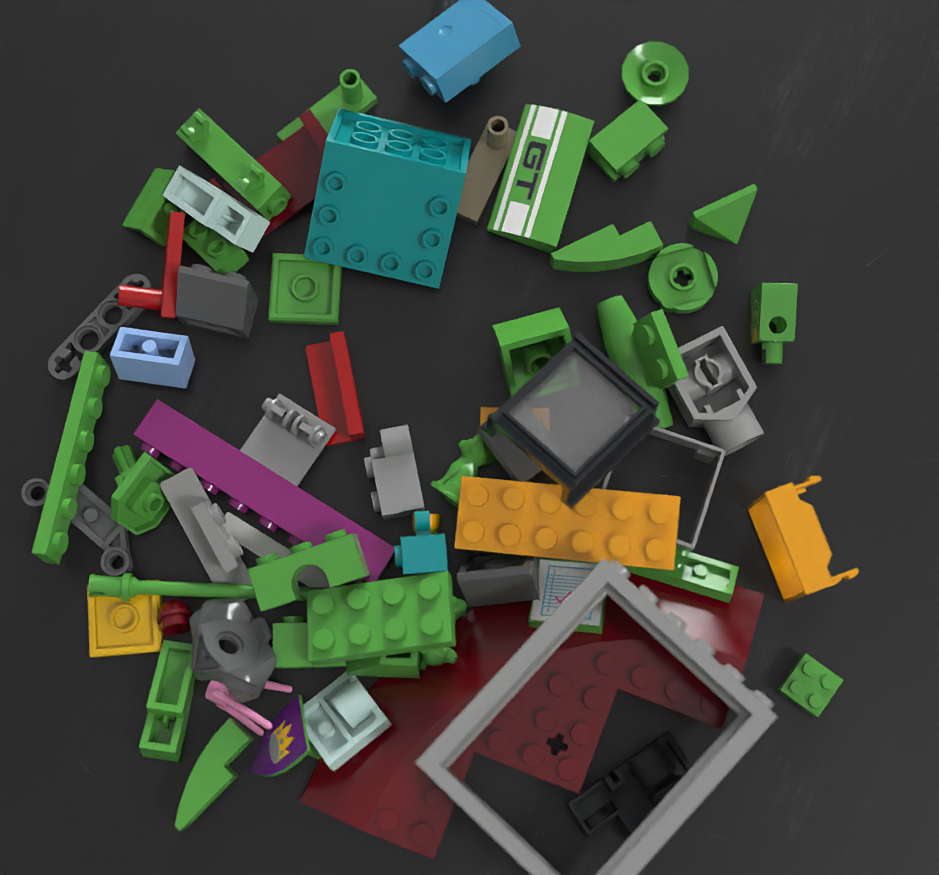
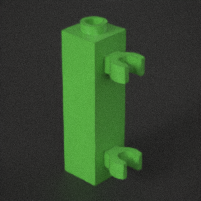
[176,108,292,221]

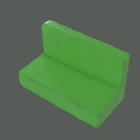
[123,168,187,247]

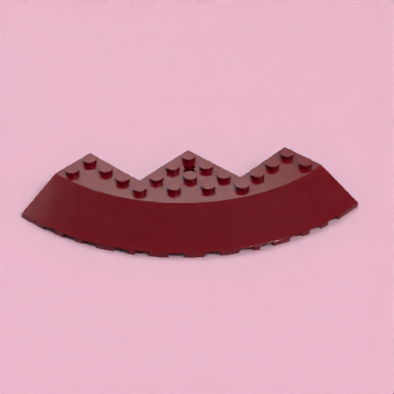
[299,572,765,859]

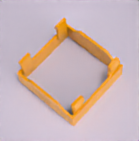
[747,476,859,603]

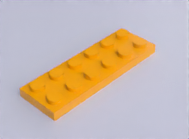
[454,476,680,571]

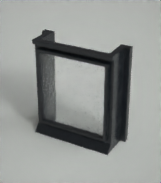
[481,333,660,510]

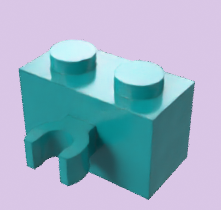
[394,511,448,575]

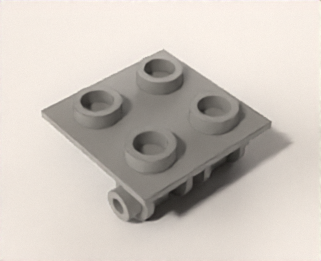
[240,393,336,486]

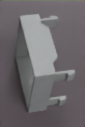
[601,417,726,552]

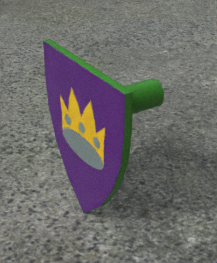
[249,695,322,777]

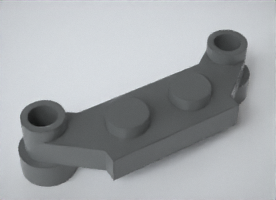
[21,478,133,576]

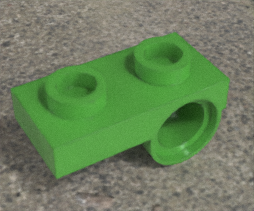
[183,219,250,276]

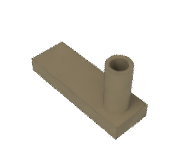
[456,116,516,226]

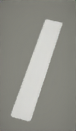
[223,512,333,588]

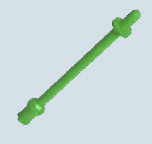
[88,572,345,602]

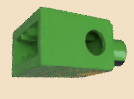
[750,283,798,364]

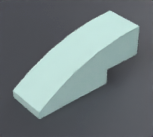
[163,165,270,252]

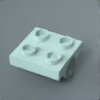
[303,671,392,771]

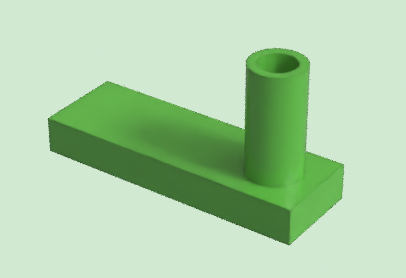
[277,69,378,142]

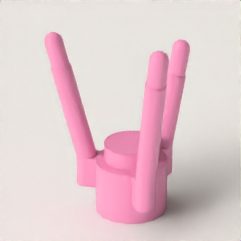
[205,680,292,736]

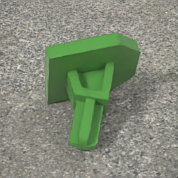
[110,445,175,535]

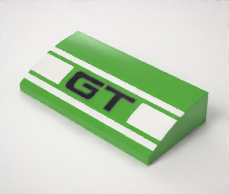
[486,104,594,253]

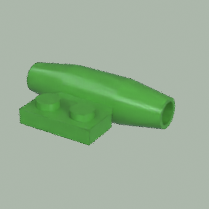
[596,295,689,435]

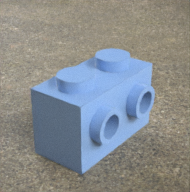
[110,327,195,388]

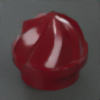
[156,598,193,635]

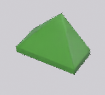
[688,183,758,244]

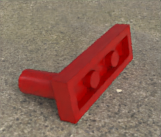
[117,211,185,320]

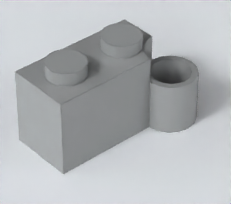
[364,424,425,520]

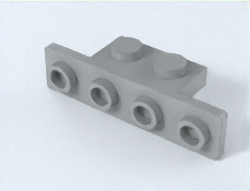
[160,468,252,601]

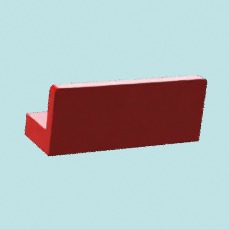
[306,331,366,447]

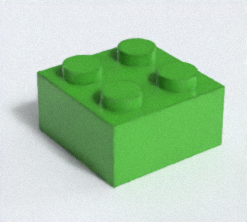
[776,653,843,718]

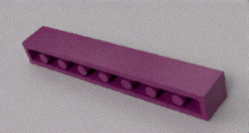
[133,399,395,584]

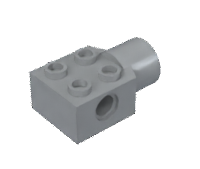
[667,326,765,456]

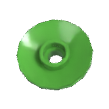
[622,42,689,106]

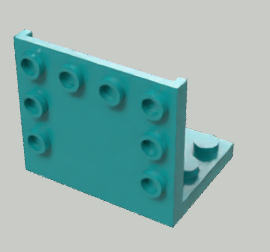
[304,108,471,289]

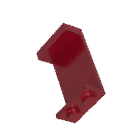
[209,109,328,240]

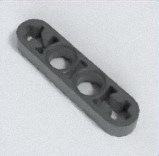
[48,274,154,383]

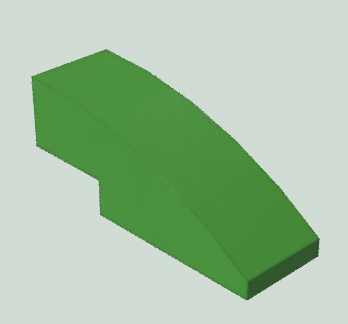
[550,221,663,272]
[139,640,195,762]
[175,718,254,831]

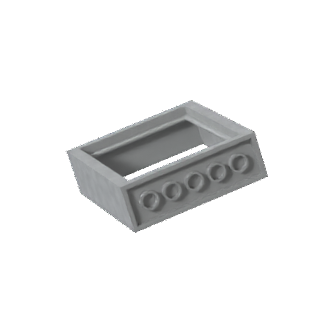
[415,558,777,875]

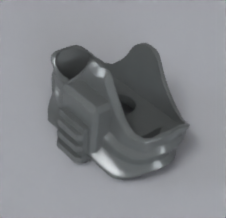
[189,598,277,703]

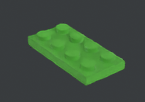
[307,571,456,665]

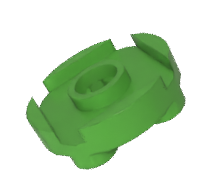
[647,243,718,314]

